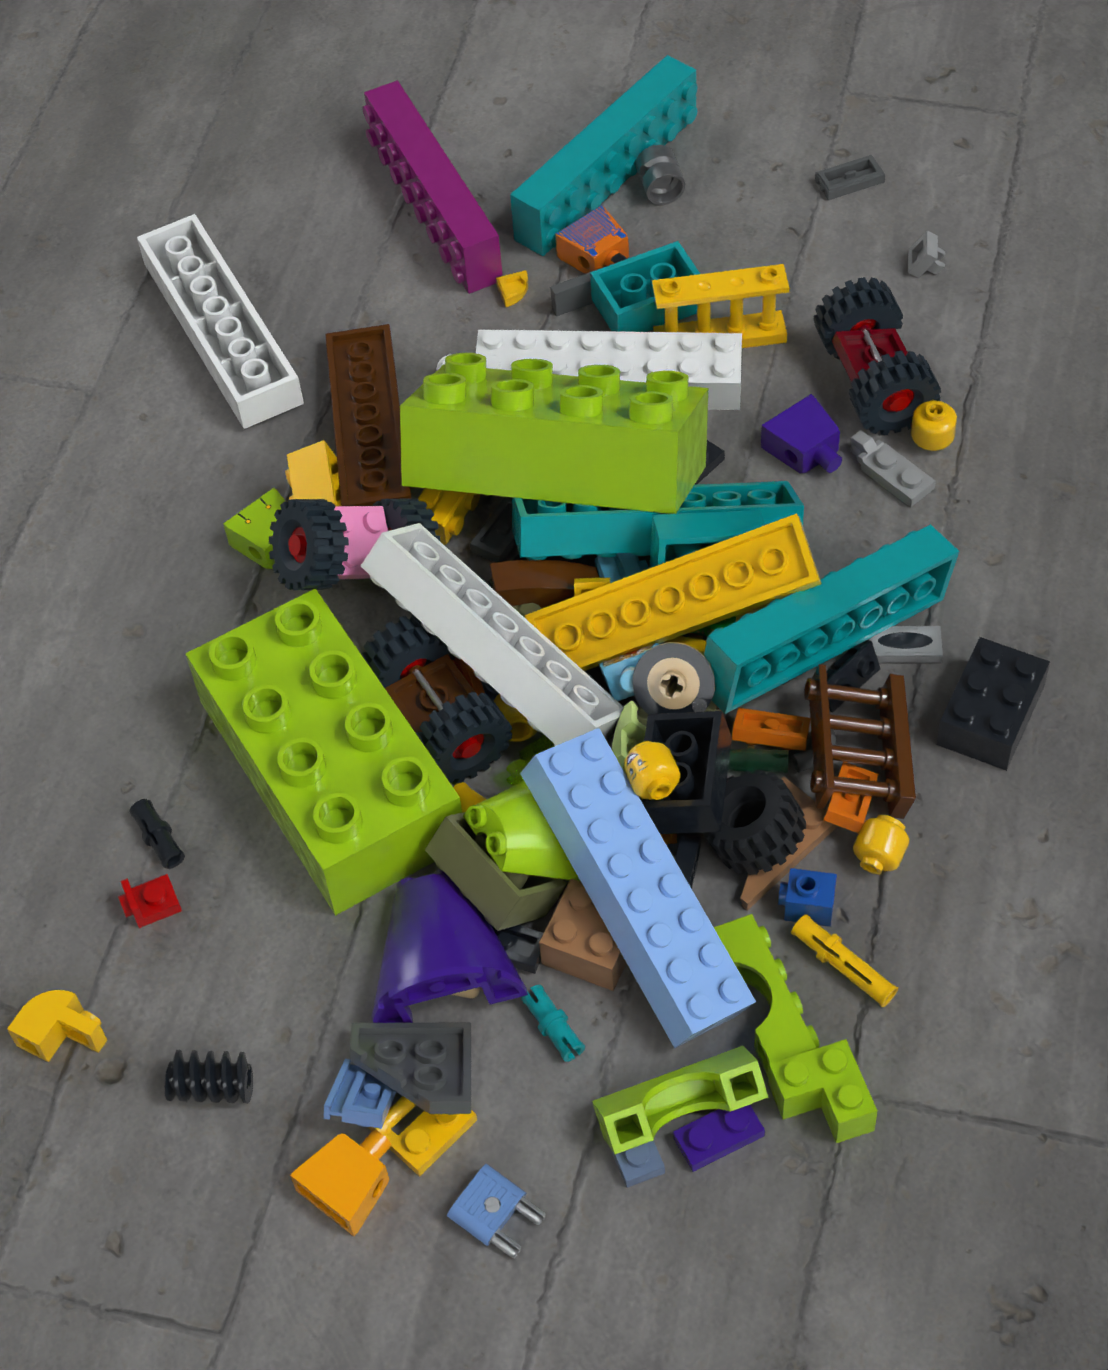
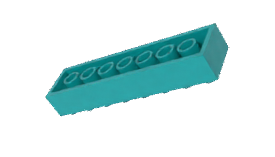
[510,55,698,256]
[512,481,804,561]
[704,524,960,714]

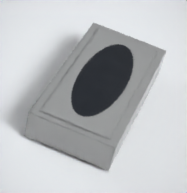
[868,626,943,663]

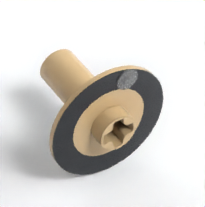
[633,642,715,714]

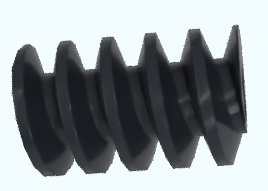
[164,1050,253,1104]

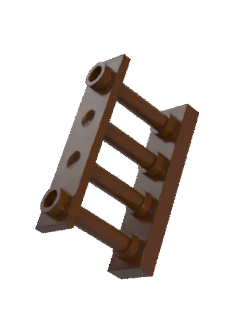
[804,664,916,819]

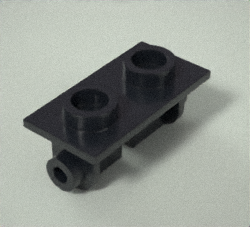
[826,641,881,713]

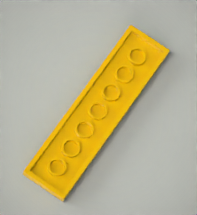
[525,513,822,671]

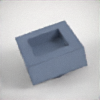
[612,1140,665,1188]

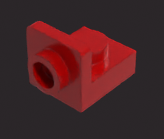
[118,874,182,928]

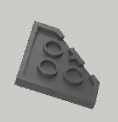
[350,1022,471,1115]

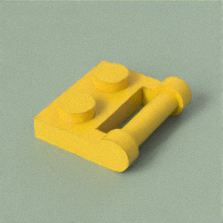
[368,1096,477,1177]

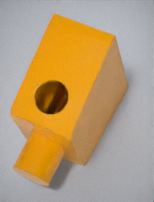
[290,1129,392,1236]

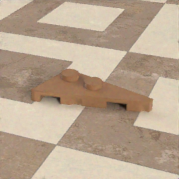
[740,777,837,911]

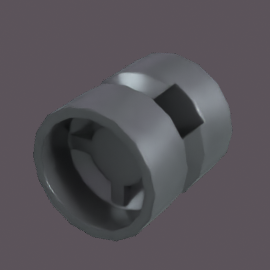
[636,145,686,205]

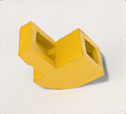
[7,990,107,1062]

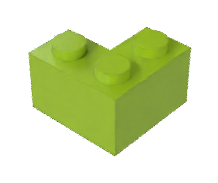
[768,1039,878,1143]

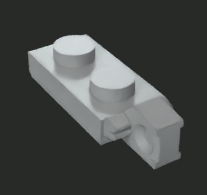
[850,430,936,507]

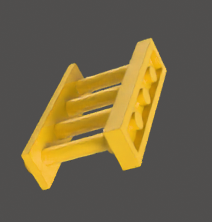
[652,264,790,348]

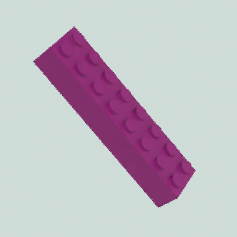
[362,80,503,294]

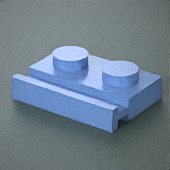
[323,1058,396,1129]

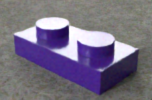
[673,1105,765,1172]

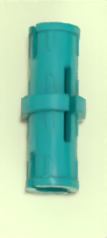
[521,985,585,1062]

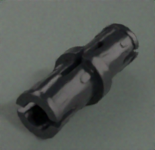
[129,799,185,869]

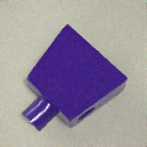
[761,394,842,474]

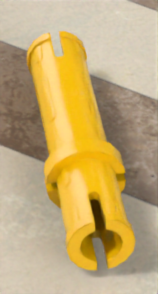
[791,914,898,1007]

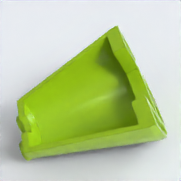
[463,781,580,881]

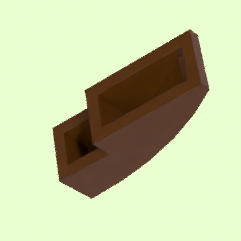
[490,560,599,609]

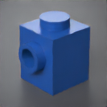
[778,868,837,927]

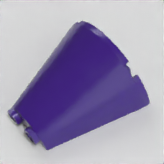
[372,869,528,1023]

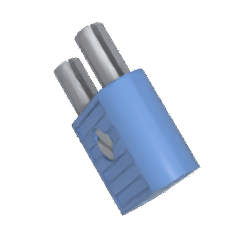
[447,1164,546,1258]

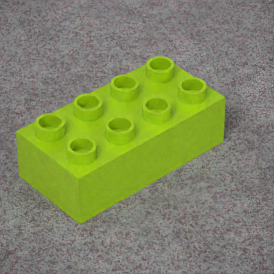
[400,353,709,514]
[185,588,462,916]

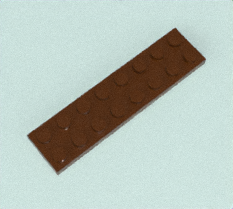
[325,324,412,506]

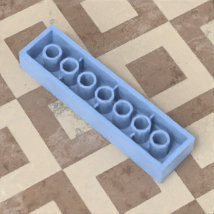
[520,728,756,1048]

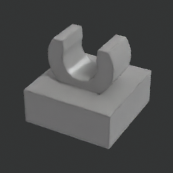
[908,231,945,278]

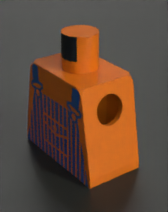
[555,205,629,274]

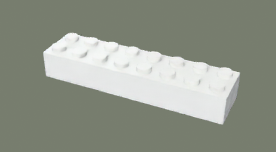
[137,214,304,429]
[476,330,742,410]
[361,523,623,746]

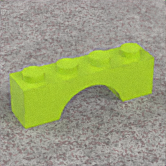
[714,914,820,1078]
[592,1046,768,1154]

